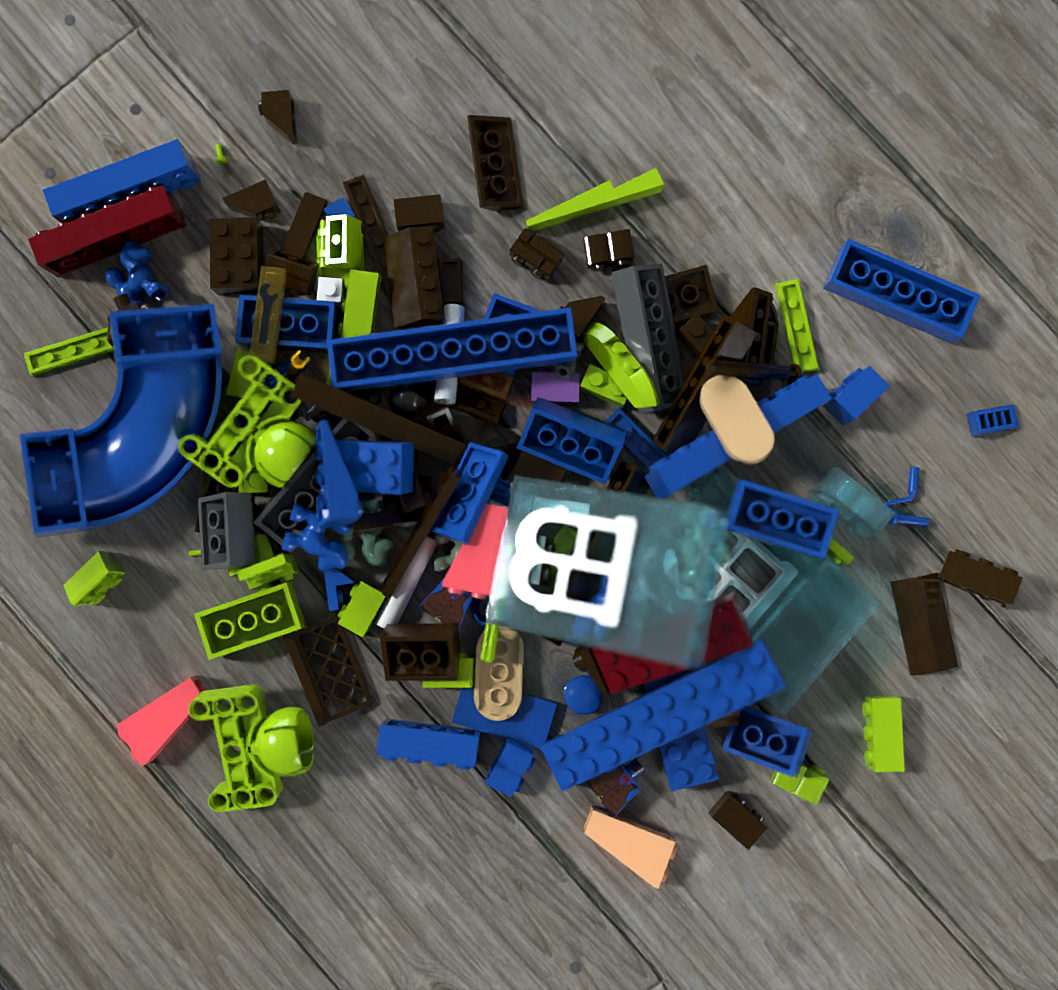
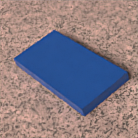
[430,442,509,545]
[452,687,557,750]

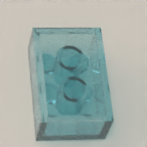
[808,467,895,538]

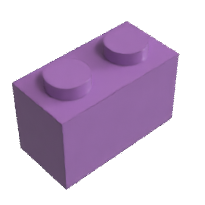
[531,369,580,406]

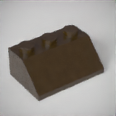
[380,623,460,681]

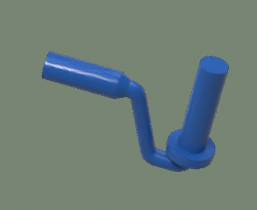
[883,467,929,527]

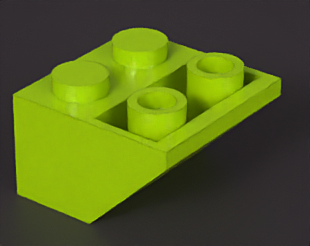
[64,551,127,606]

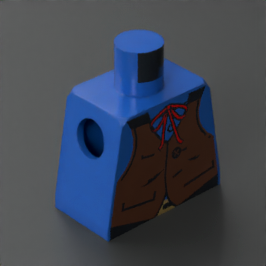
[419,578,473,630]
[586,759,644,818]

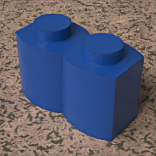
[485,737,535,797]

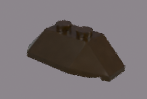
[732,287,779,387]

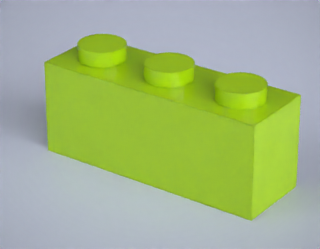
[338,269,382,338]
[862,695,905,772]

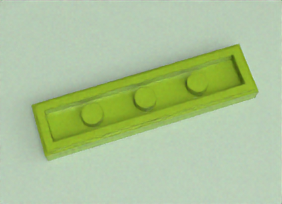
[774,279,820,374]
[24,327,114,377]

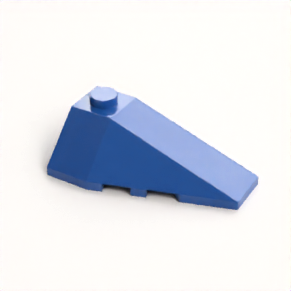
[316,421,362,529]

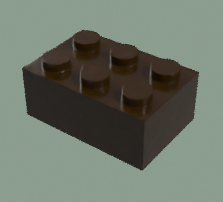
[209,217,264,295]

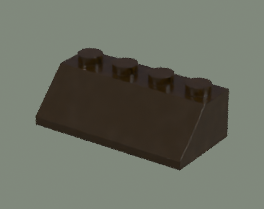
[383,226,445,329]

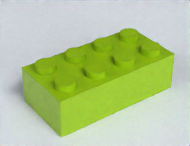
[194,582,307,660]

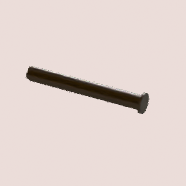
[705,360,802,383]

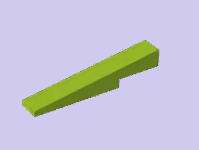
[526,168,664,232]

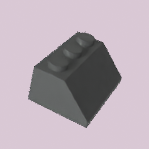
[198,492,255,570]

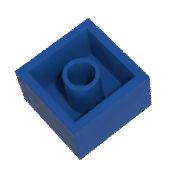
[823,365,890,426]

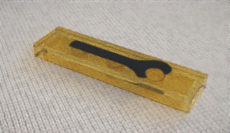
[249,266,287,364]

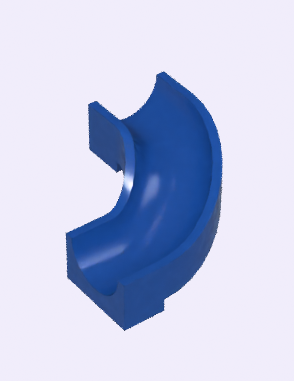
[19,304,222,538]

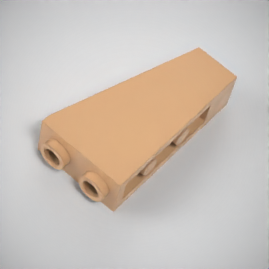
[583,806,677,889]

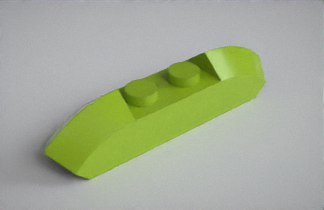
[583,322,659,408]

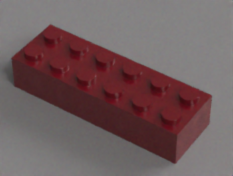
[28,185,187,277]
[592,592,754,694]

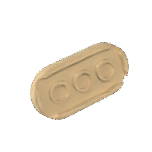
[700,376,774,464]
[474,624,524,721]

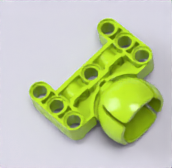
[178,355,316,488]
[188,685,314,812]

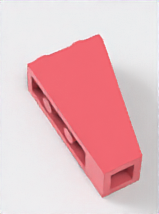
[442,504,510,599]
[116,675,207,767]

